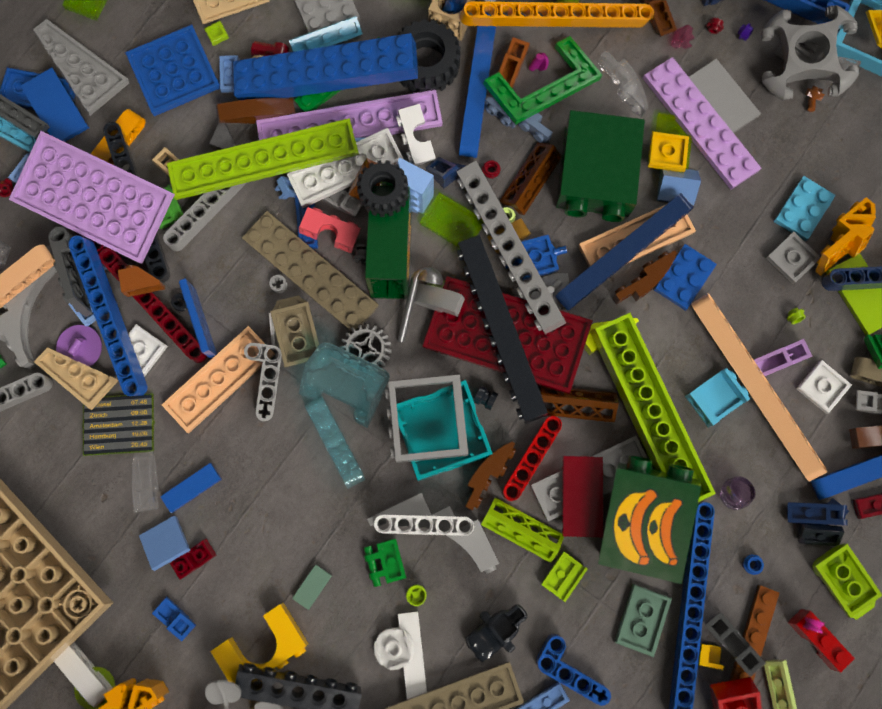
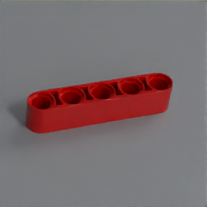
[502,416,562,501]

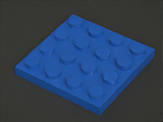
[125,25,220,116]

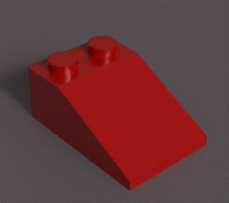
[710,677,762,709]

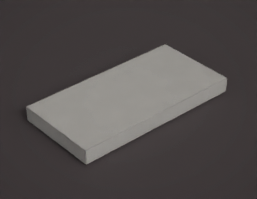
[689,59,761,133]

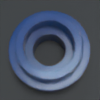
[743,554,764,575]

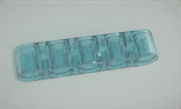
[305,396,366,489]

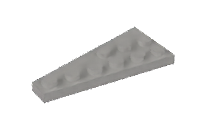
[33,19,129,116]

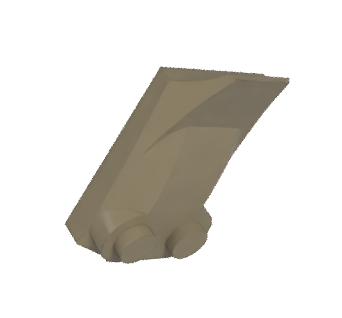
[270,295,323,368]

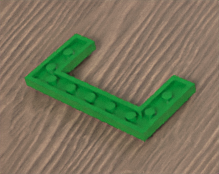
[483,36,602,125]

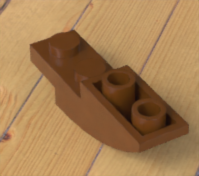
[612,250,677,305]
[465,442,516,511]

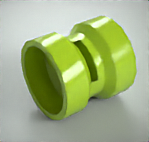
[406,584,427,606]

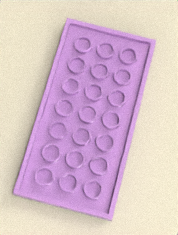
[9,131,175,263]

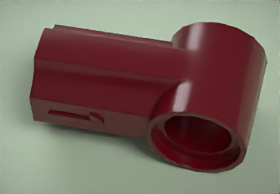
[251,41,289,57]

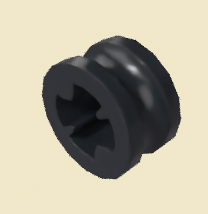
[171,293,187,312]

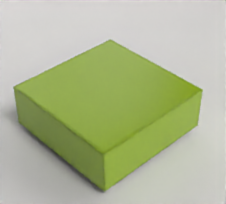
[204,21,229,46]

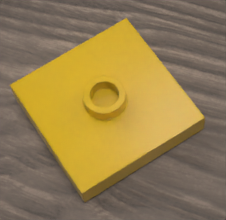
[647,131,689,172]

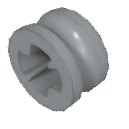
[269,275,288,293]

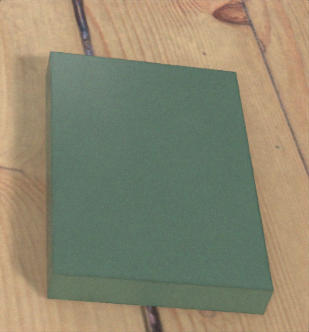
[614,584,672,657]

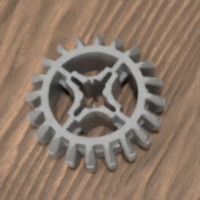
[340,324,392,376]

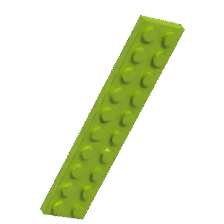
[167,118,359,200]

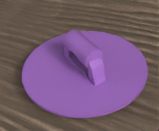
[56,325,102,367]

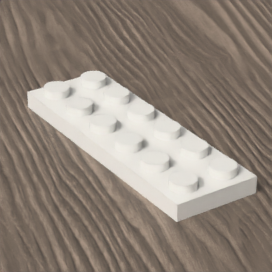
[287,128,403,208]

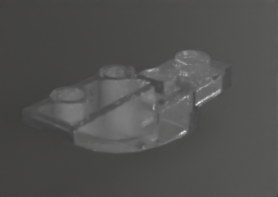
[598,50,648,118]

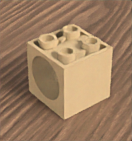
[428,0,475,41]

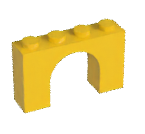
[210,603,309,683]

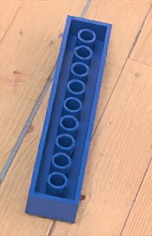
[233,33,418,100]

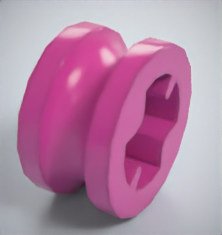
[803,617,824,633]

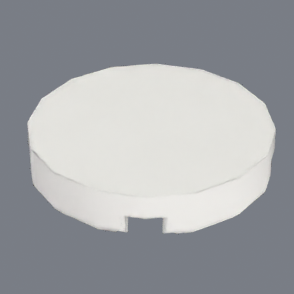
[374,627,414,670]

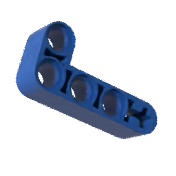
[536,634,611,706]

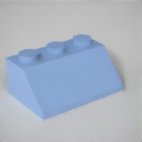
[398,158,434,214]

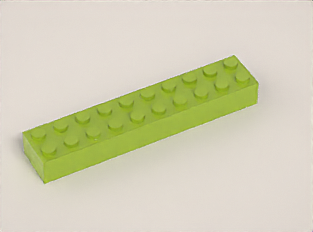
[590,313,716,502]

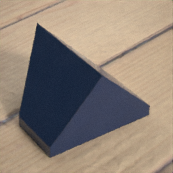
[425,157,466,189]

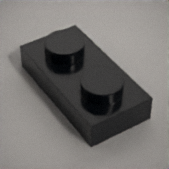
[797,523,844,546]

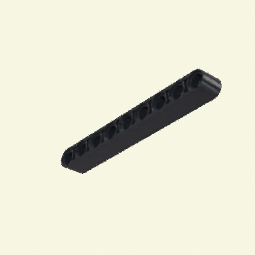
[103,122,170,283]

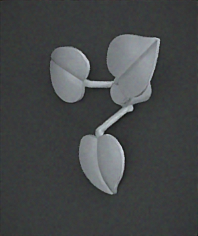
[205,680,284,709]

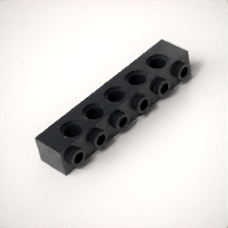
[235,663,362,709]

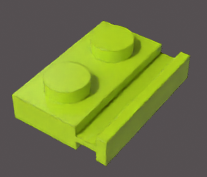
[541,551,588,602]

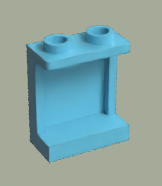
[685,368,750,427]

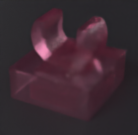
[671,25,694,49]

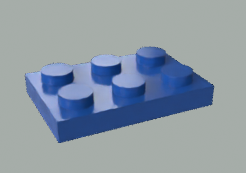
[654,244,717,311]

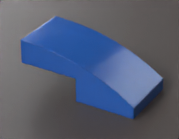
[152,596,196,641]

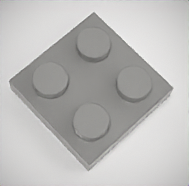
[766,232,820,284]

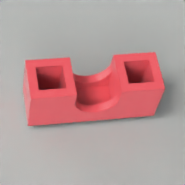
[299,207,361,254]

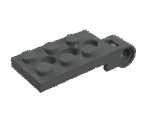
[48,227,93,317]

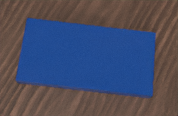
[0,67,75,110]
[20,68,89,142]
[179,278,217,359]

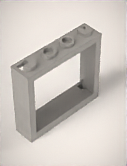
[385,375,468,463]

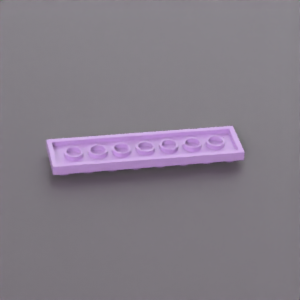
[643,57,761,190]

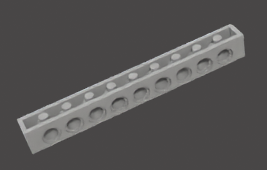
[457,161,566,334]

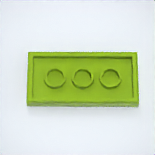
[826,253,882,335]

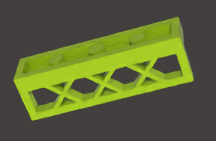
[481,498,564,563]

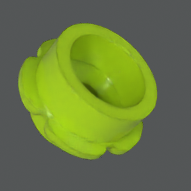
[787,308,806,325]

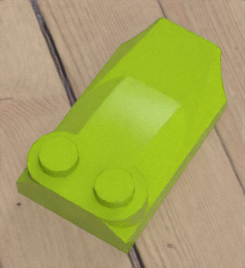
[812,543,882,620]

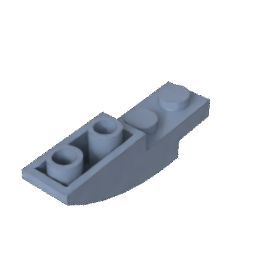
[485,97,553,144]

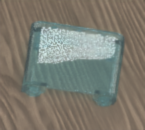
[298,342,390,428]

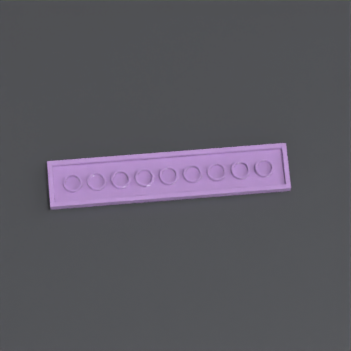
[256,90,443,140]

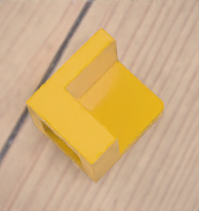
[698,643,724,670]

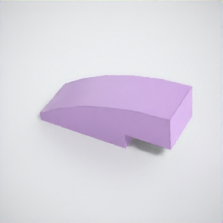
[754,339,813,376]

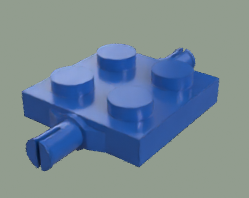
[505,234,567,281]

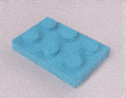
[773,176,836,241]

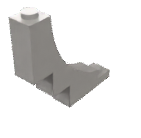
[367,493,499,574]

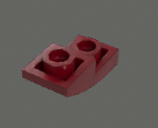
[170,539,217,580]

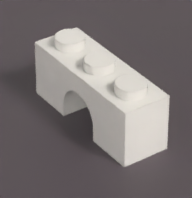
[396,104,436,166]

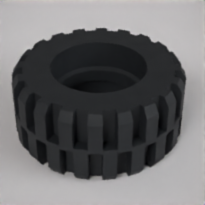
[396,19,461,93]

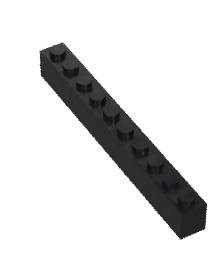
[456,235,548,424]

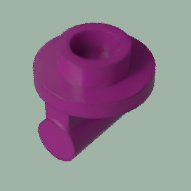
[528,52,549,71]

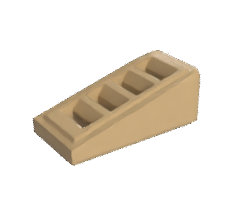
[152,147,179,177]

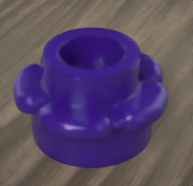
[737,23,754,41]

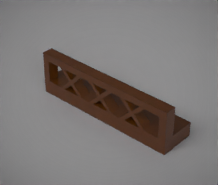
[500,143,562,215]
[540,385,619,423]

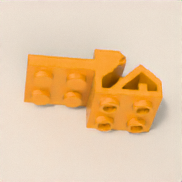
[815,197,876,276]
[98,678,169,709]

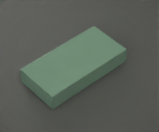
[292,564,332,610]

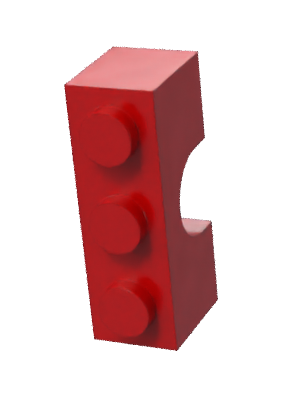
[787,609,855,673]

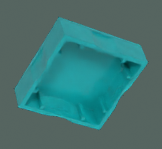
[397,380,493,482]

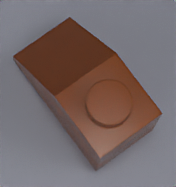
[118,265,165,297]

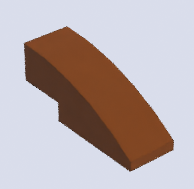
[499,37,530,89]

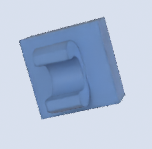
[275,176,297,200]

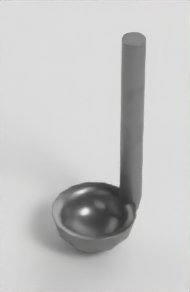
[397,267,443,342]

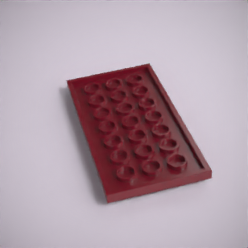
[423,276,593,394]

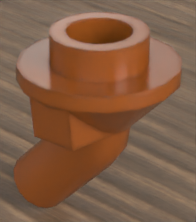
[805,86,825,112]

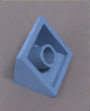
[657,169,701,206]

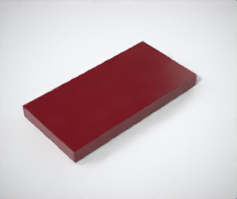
[562,456,603,538]

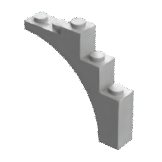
[0,245,57,370]

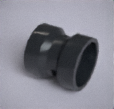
[473,385,499,411]

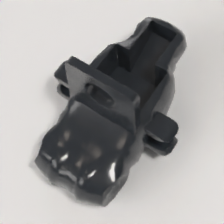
[465,604,528,662]

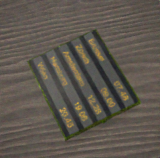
[82,394,155,456]

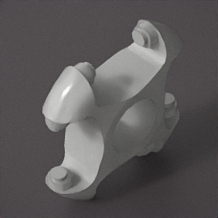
[760,5,859,100]

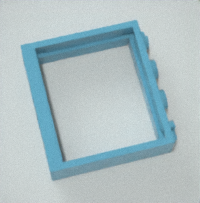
[836,0,882,76]

